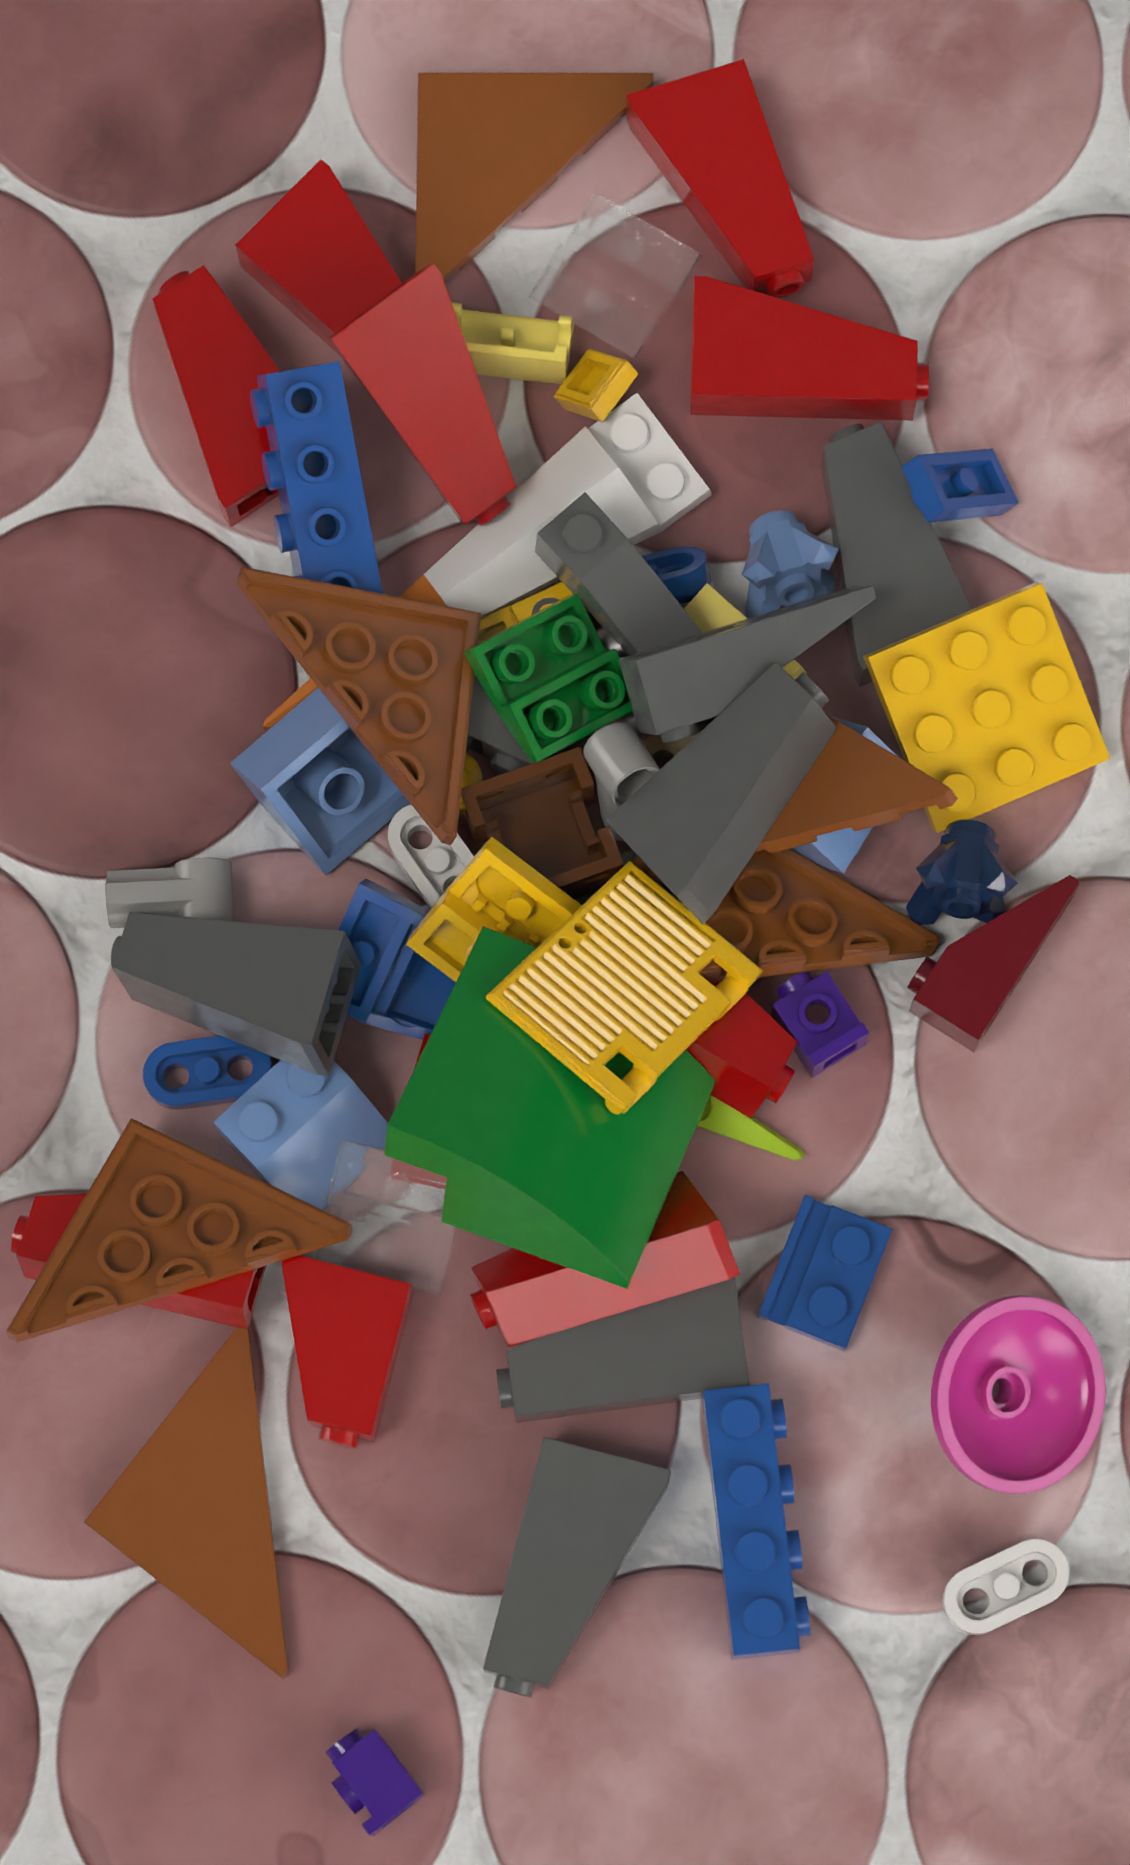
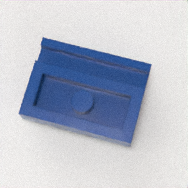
[757,1195,892,1352]

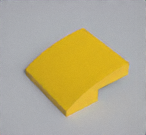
[406,837,583,982]

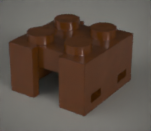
[461,747,624,899]

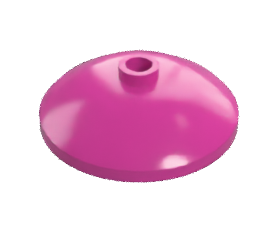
[931,1296,1106,1494]

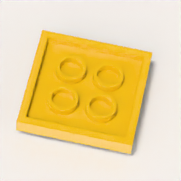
[863,582,1110,833]

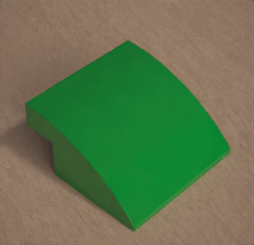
[384,926,715,1289]

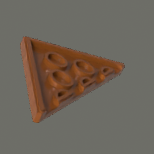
[415,73,653,281]
[236,567,481,845]
[632,713,958,879]
[674,848,942,983]
[6,1118,353,1342]
[84,1327,289,1679]

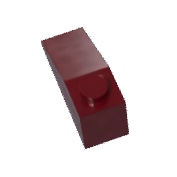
[907,875,1081,1052]

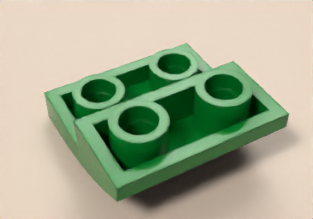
[463,593,633,763]

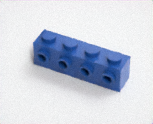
[250,361,383,594]
[702,1383,811,1660]

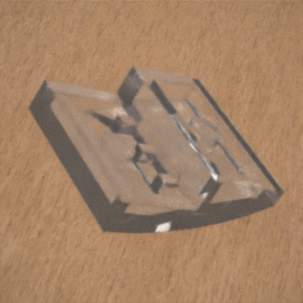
[529,192,703,359]
[315,1139,457,1295]

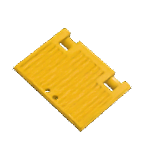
[485,861,763,1115]

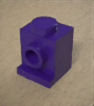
[771,971,869,1078]
[326,1728,425,1836]

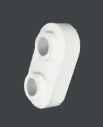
[388,805,474,908]
[942,1539,1069,1635]

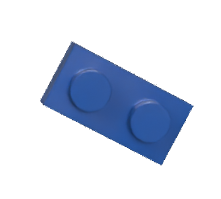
[901,448,1019,523]

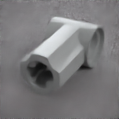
[583,723,660,842]
[105,857,234,928]

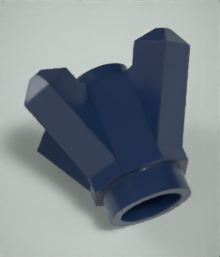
[906,820,1018,925]

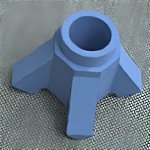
[742,510,839,619]

